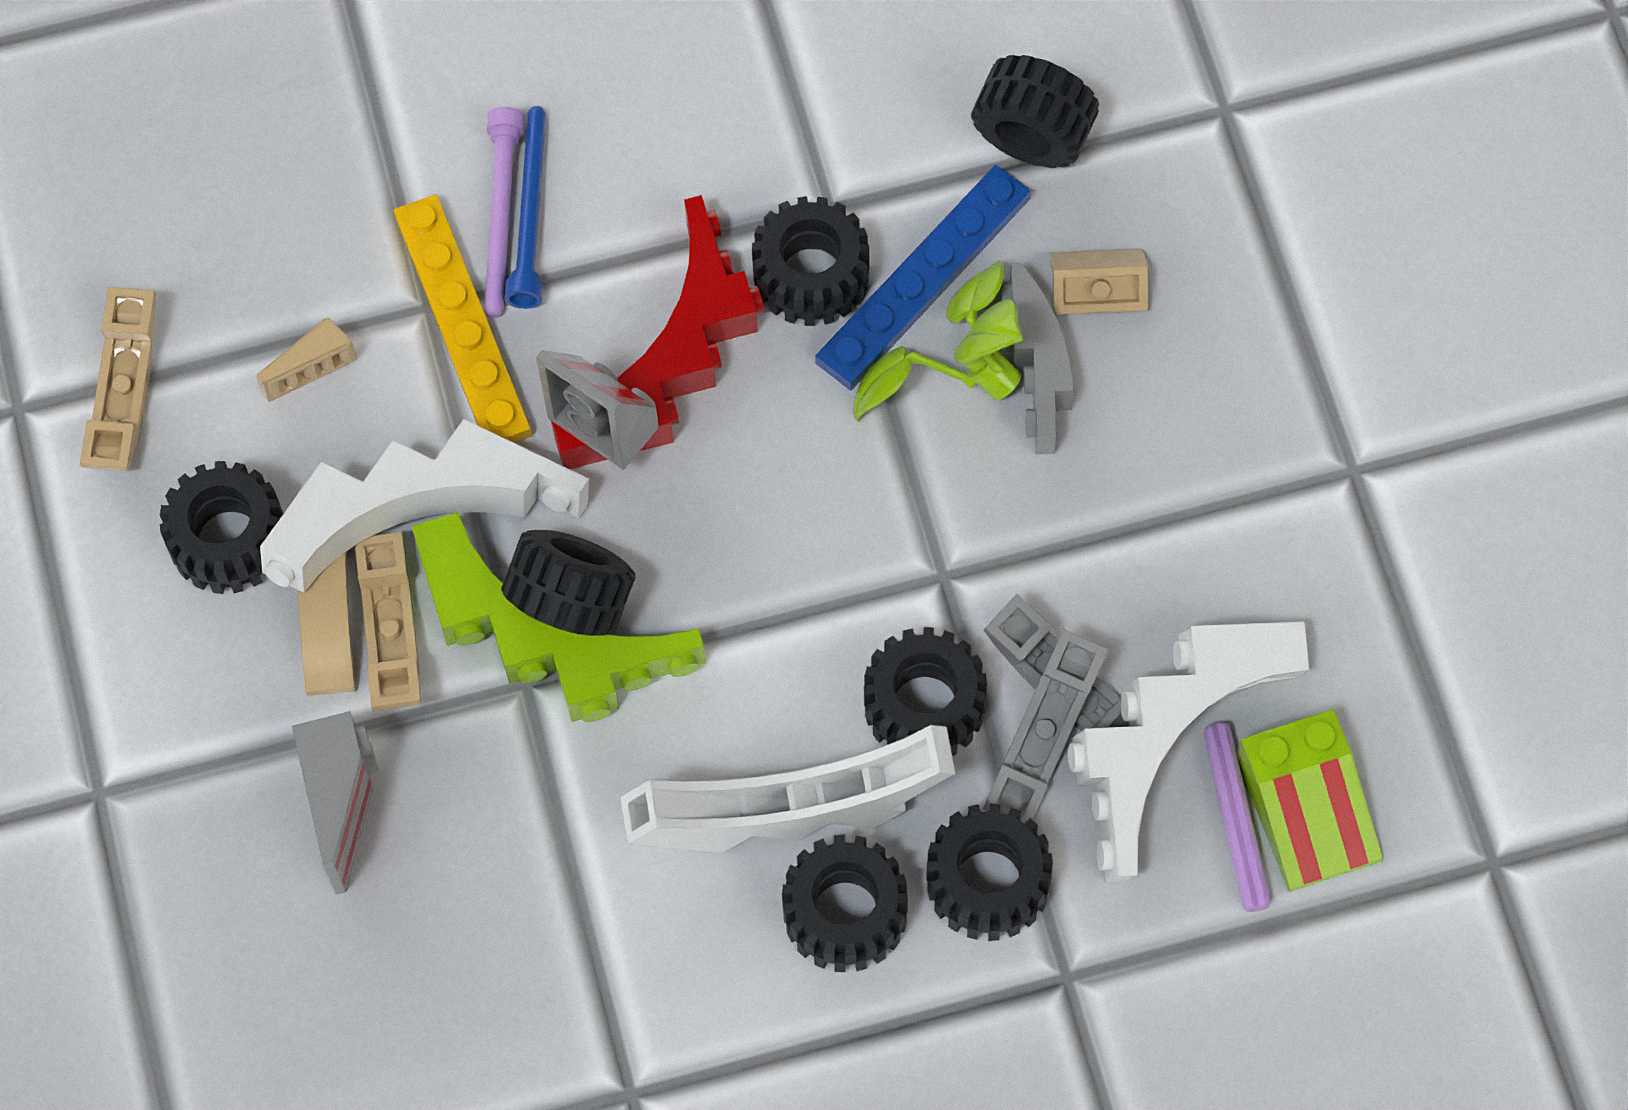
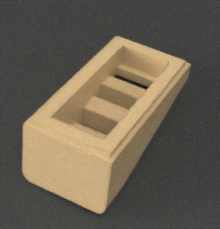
[256,317,357,402]

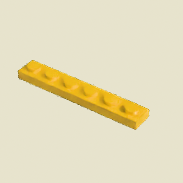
[393,194,532,443]

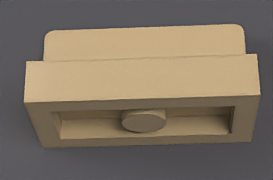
[1050,248,1148,315]

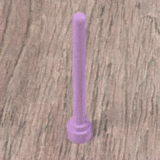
[485,107,525,318]

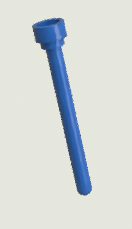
[504,106,546,309]

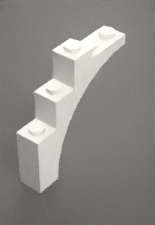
[1068,621,1309,883]
[620,725,955,853]

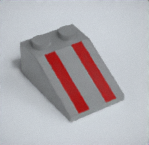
[536,350,659,470]
[292,711,378,895]

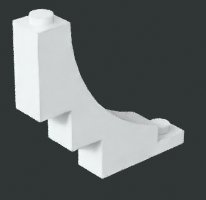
[260,419,589,593]

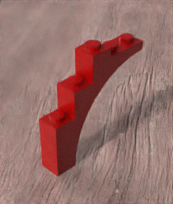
[550,195,764,469]

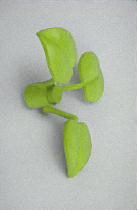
[853,260,1023,422]

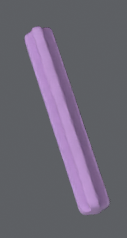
[1204,722,1271,912]

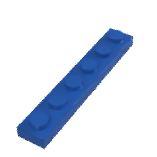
[815,164,1031,391]

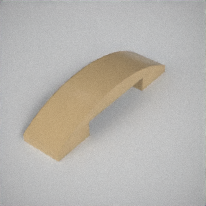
[80,287,156,472]
[355,532,422,712]
[298,550,356,696]

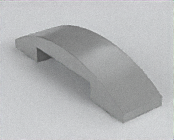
[983,594,1129,731]
[982,629,1109,823]

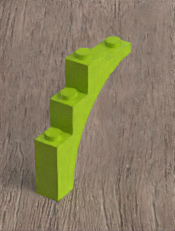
[412,512,706,722]

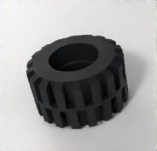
[971,55,1099,168]
[752,196,870,326]
[159,461,284,594]
[501,530,636,636]
[864,627,987,756]
[926,803,1053,941]
[782,834,908,973]

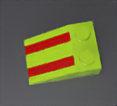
[1237,709,1383,892]

